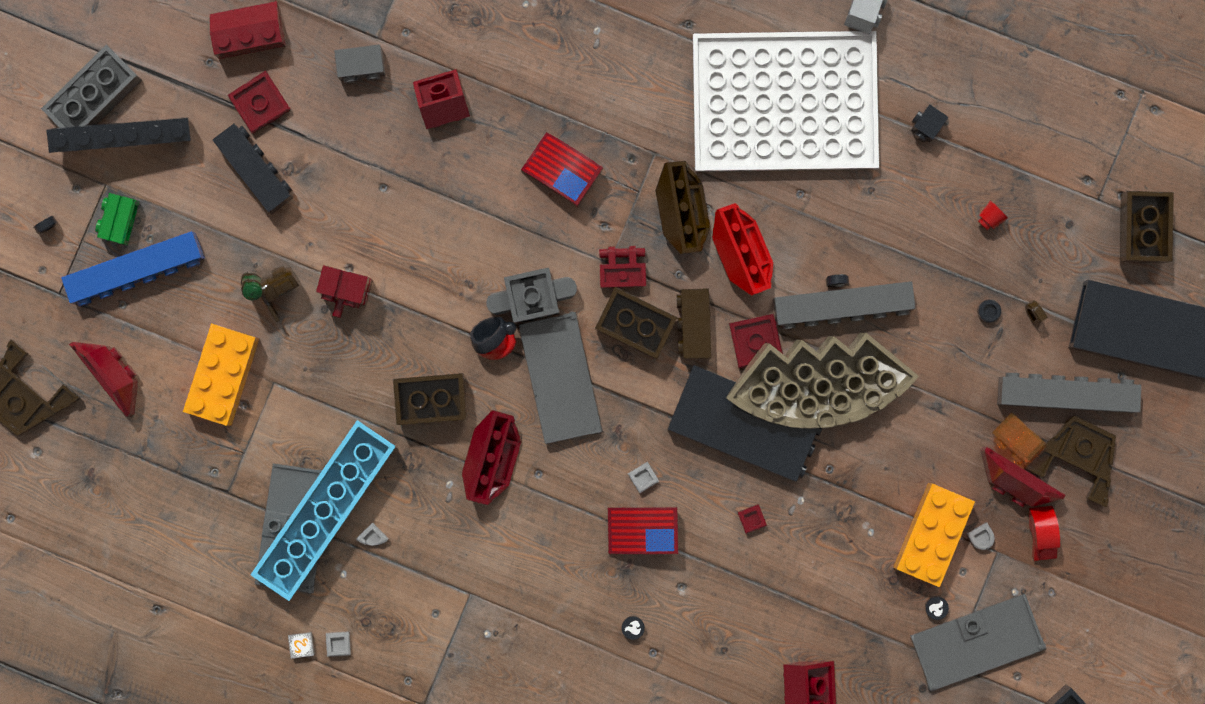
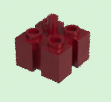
[316,265,373,318]

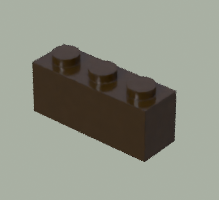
[676,288,711,359]

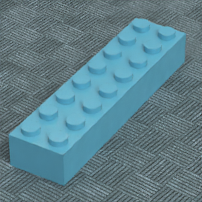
[251,420,396,601]

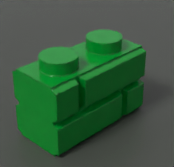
[95,193,139,246]

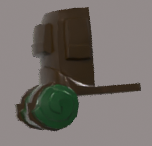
[241,265,300,322]

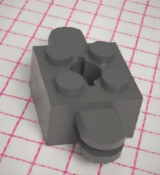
[486,267,577,324]

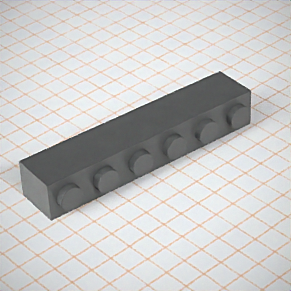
[773,281,916,330]
[997,373,1142,413]

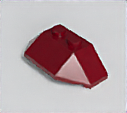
[69,342,138,417]
[462,410,521,505]
[980,446,1066,508]

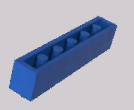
[61,231,205,307]

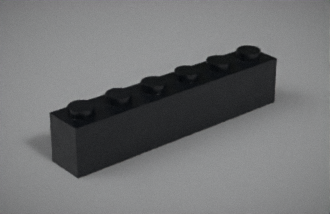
[46,117,191,153]

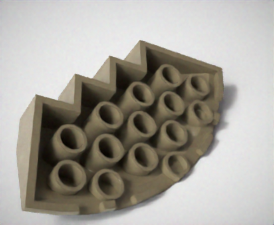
[726,333,919,428]

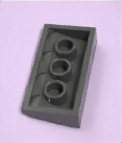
[41,44,142,128]

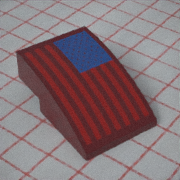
[521,132,603,207]
[608,507,678,554]

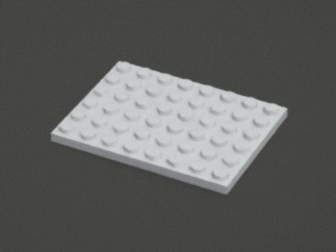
[693,31,879,172]

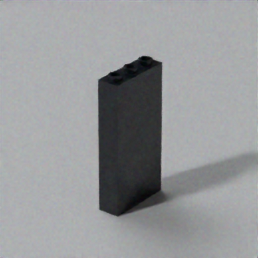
[1068,280,1205,379]
[667,365,823,482]

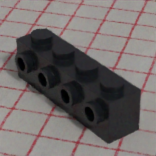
[212,123,293,214]

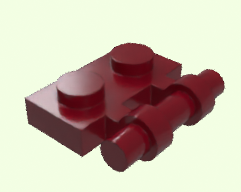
[599,246,646,288]

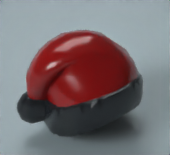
[470,317,517,360]

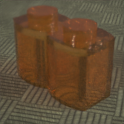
[992,413,1046,466]

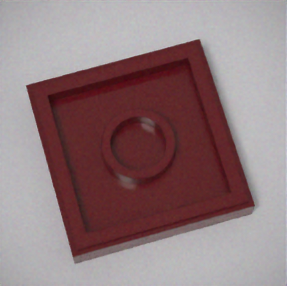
[227,70,291,134]
[729,314,783,368]

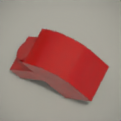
[1029,506,1060,561]

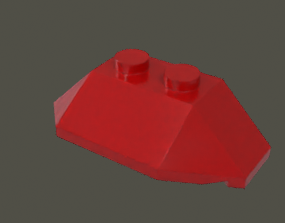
[712,203,773,296]

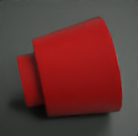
[978,200,1008,231]

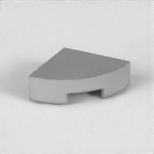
[356,523,389,546]

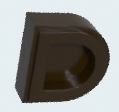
[1025,300,1048,326]

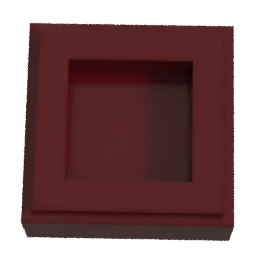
[737,504,767,534]

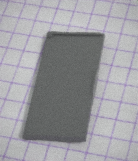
[518,311,603,444]
[255,463,322,594]
[910,594,1046,692]

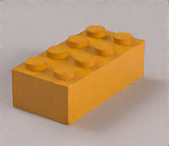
[183,324,260,426]
[893,483,975,587]

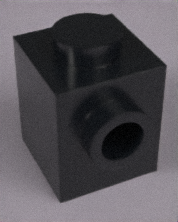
[911,104,948,143]

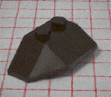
[655,161,710,254]

